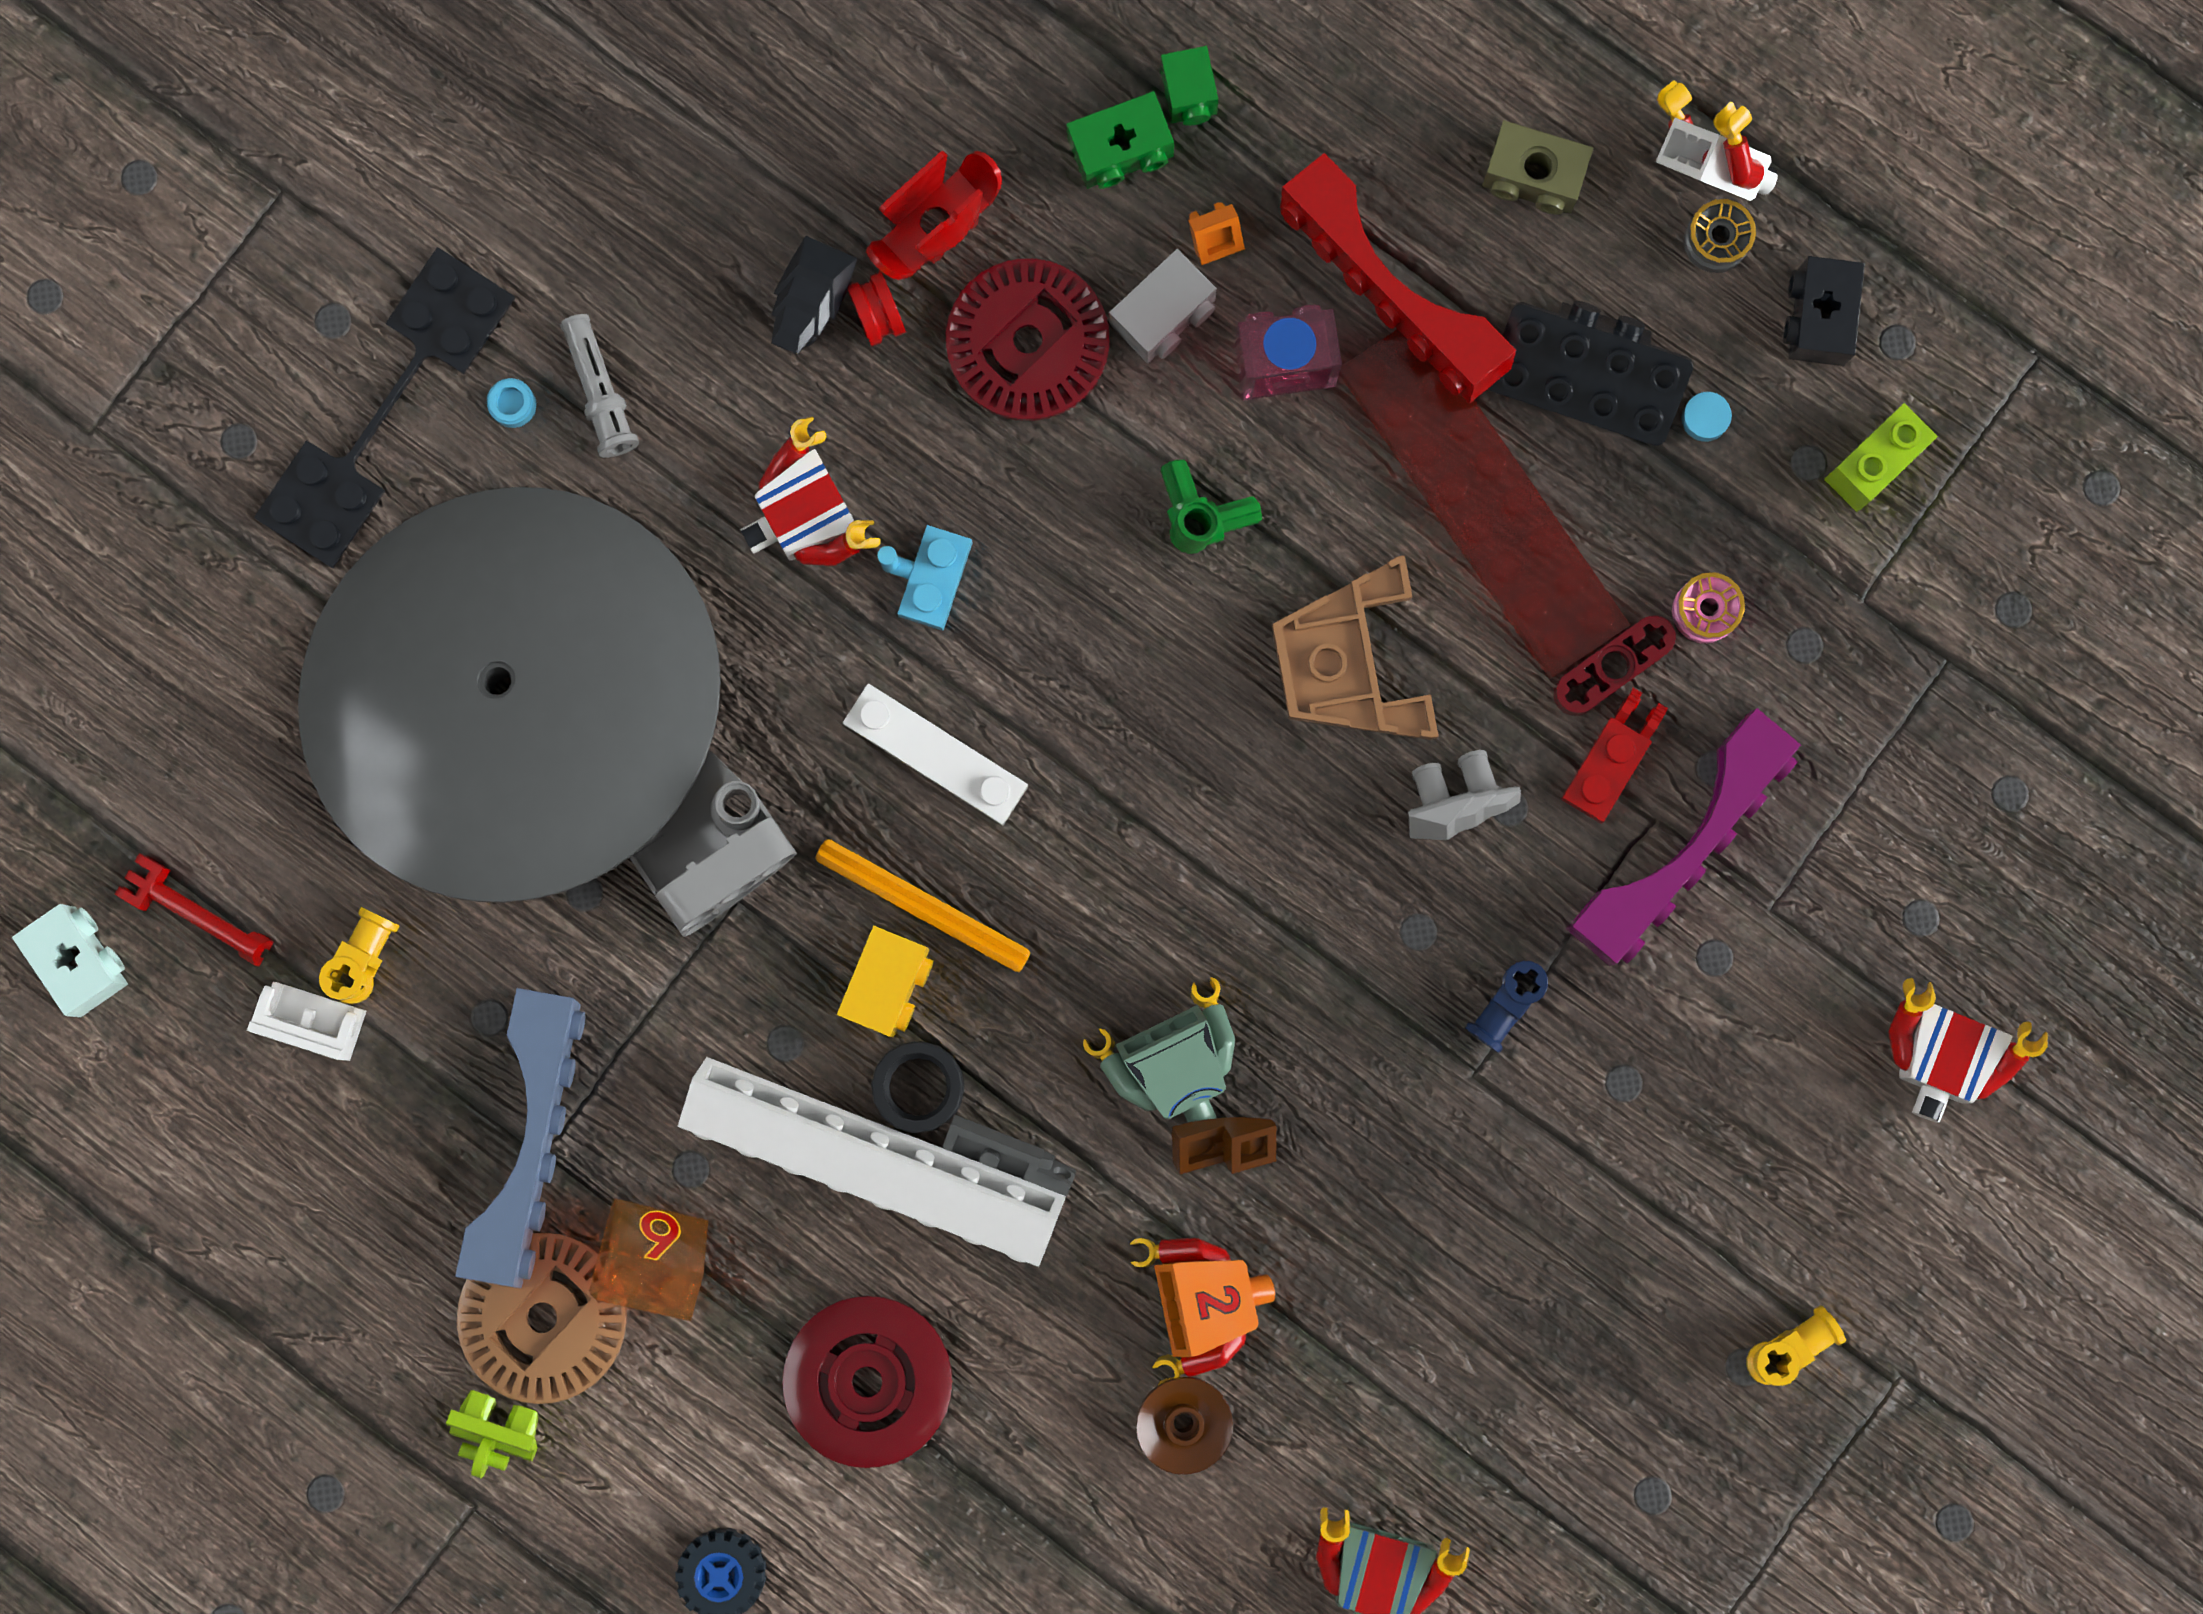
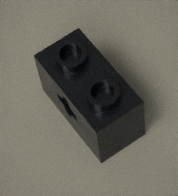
[1783,256,1865,366]

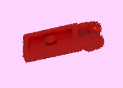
[1561,687,1668,824]

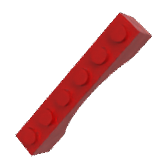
[1280,153,1517,404]

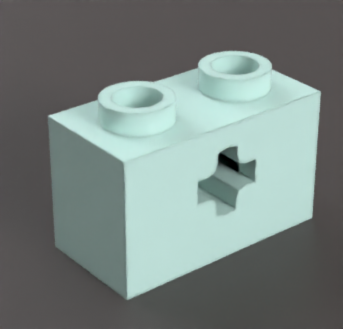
[12,904,128,1017]

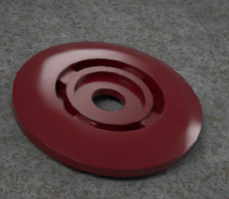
[946,259,1109,421]
[782,1296,952,1468]

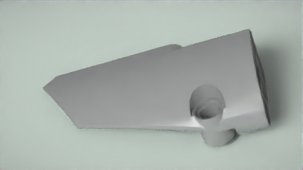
[630,749,797,937]

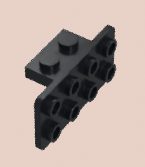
[1488,301,1693,446]

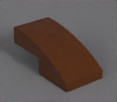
[1172,1117,1276,1174]

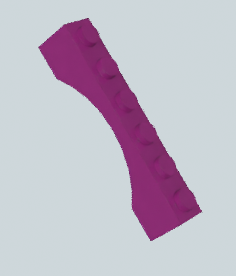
[1566,708,1801,966]

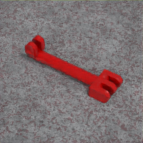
[114,853,274,967]

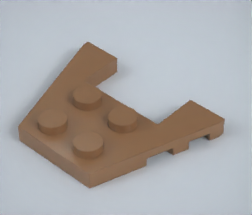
[1272,556,1439,740]

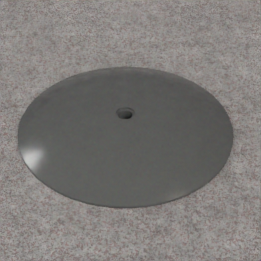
[298,487,721,903]

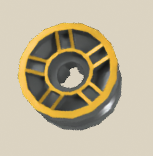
[1684,199,1756,273]

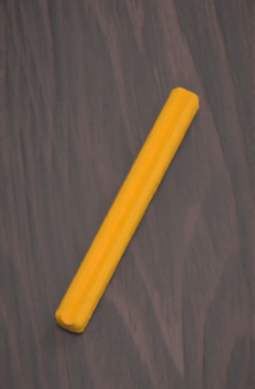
[815,839,1030,972]

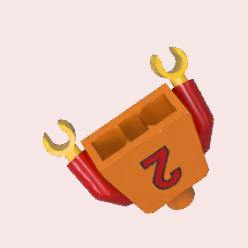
[1130,1238,1275,1385]

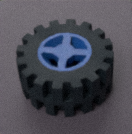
[675,1528,767,1614]

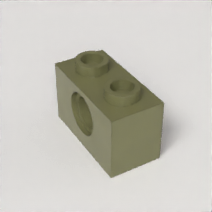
[1481,120,1594,215]

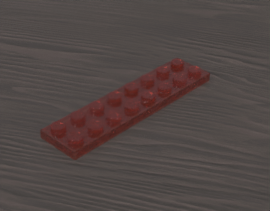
[1338,329,1630,680]

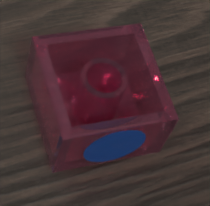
[1234,305,1342,401]

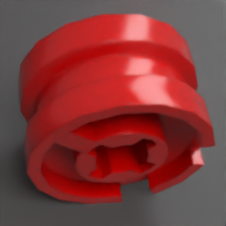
[847,271,906,347]

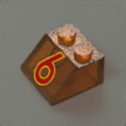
[589,1198,708,1321]

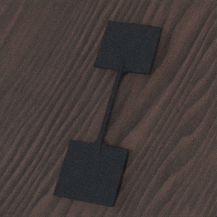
[254,247,516,569]

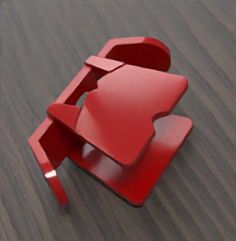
[866,151,1002,280]

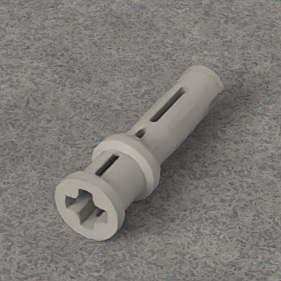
[560,314,639,458]

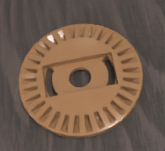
[457,1232,627,1404]

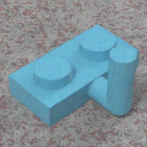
[877,525,973,631]

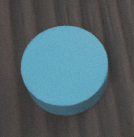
[487,378,536,428]
[1682,392,1732,442]

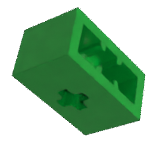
[1066,91,1174,189]

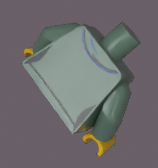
[1083,977,1235,1122]

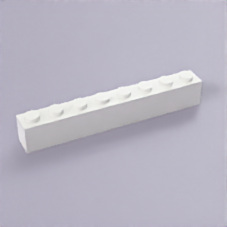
[677,1057,1066,1267]

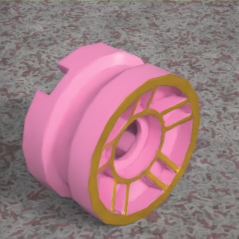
[1672,572,1745,643]

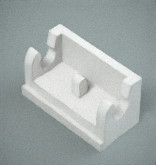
[247,981,367,1061]

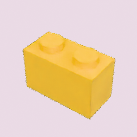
[837,925,934,1038]

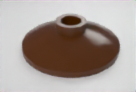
[1136,1377,1233,1475]

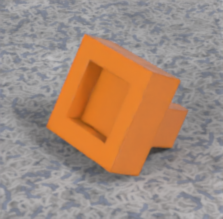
[1188,202,1245,265]

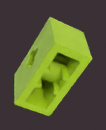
[1824,403,1938,512]

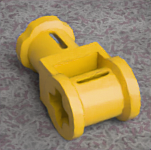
[319,907,400,1004]
[1746,1305,1846,1386]

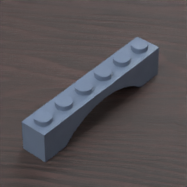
[455,988,585,1289]

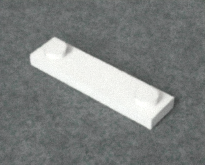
[843,683,1028,826]

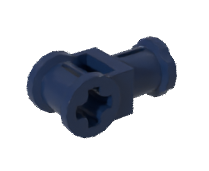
[1464,961,1548,1054]

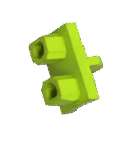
[446,1390,539,1478]

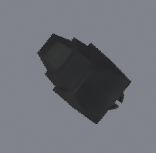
[771,236,858,355]

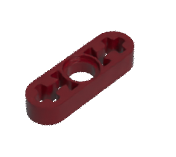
[1553,615,1676,716]

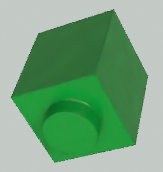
[1160,46,1218,126]

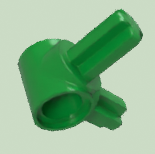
[1160,459,1262,554]

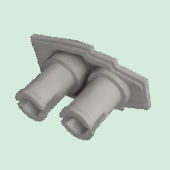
[1408,750,1521,840]

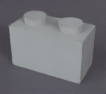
[1109,248,1217,364]

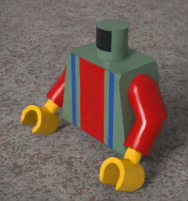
[1316,1507,1470,1614]

